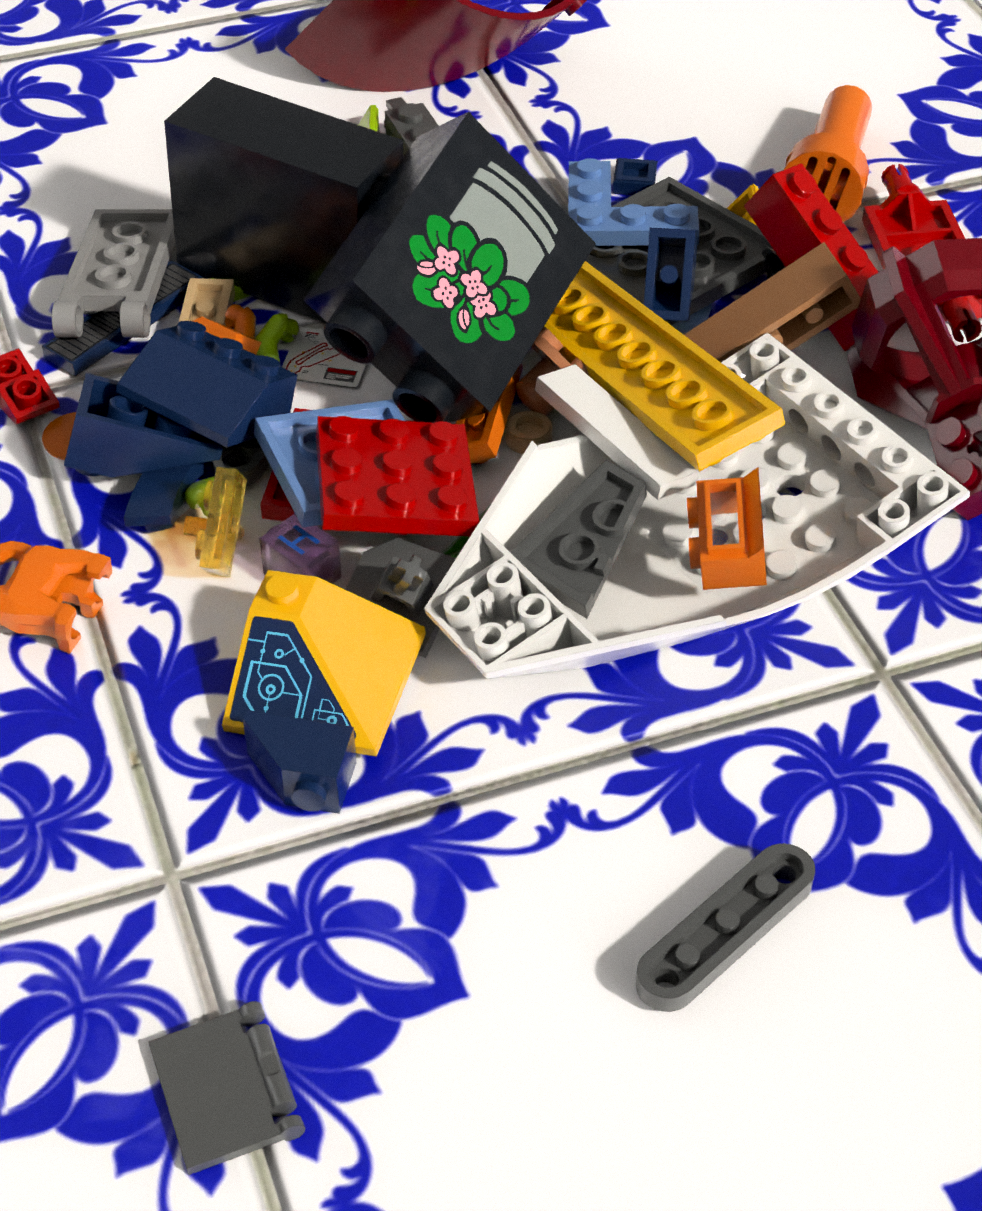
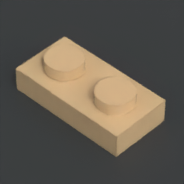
[179,278,235,325]

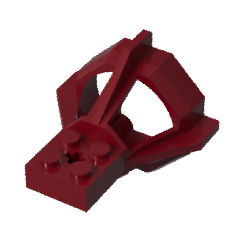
[847,238,982,520]

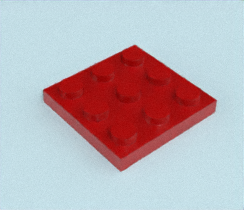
[316,416,479,537]

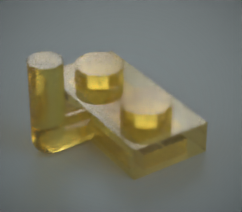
[183,467,247,578]

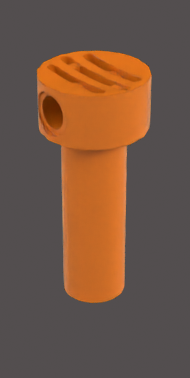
[784,85,872,222]

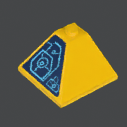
[222,570,426,757]

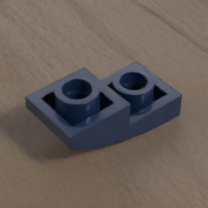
[124,463,205,531]

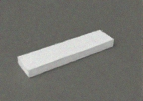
[535,364,699,500]

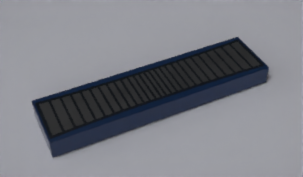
[42,260,203,376]

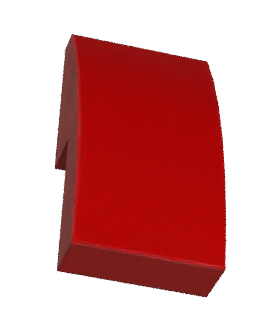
[0,348,60,424]

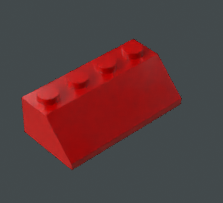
[744,163,878,352]

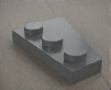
[510,460,647,619]

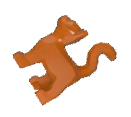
[0,541,112,654]

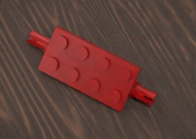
[862,164,982,343]

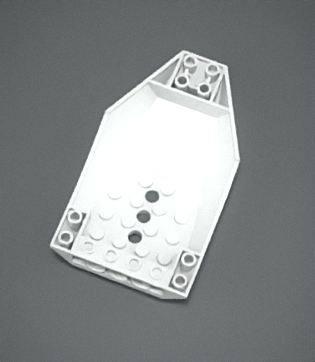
[424,332,970,678]

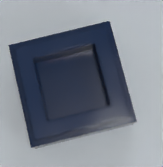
[613,158,657,195]

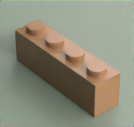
[684,242,861,362]

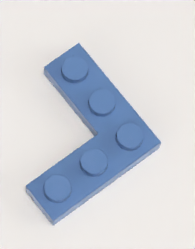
[568,158,699,246]

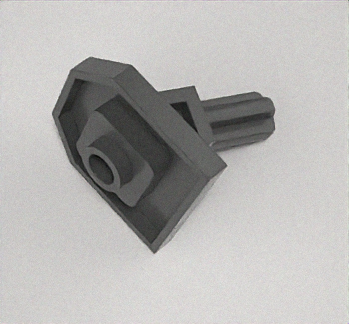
[345,538,456,658]

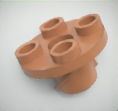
[515,327,589,416]

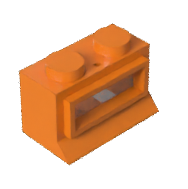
[687,467,767,590]

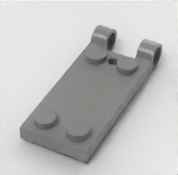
[52,209,175,338]

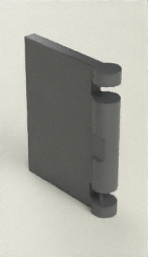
[148,1001,305,1175]

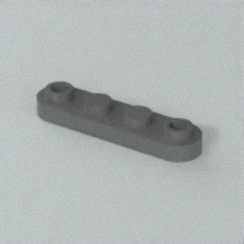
[635,843,815,1012]

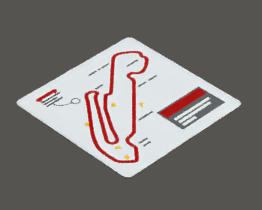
[282,327,367,388]

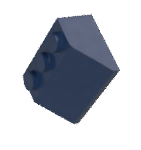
[116,321,298,447]

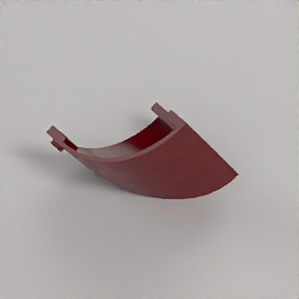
[285,0,587,92]

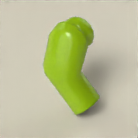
[255,313,299,362]

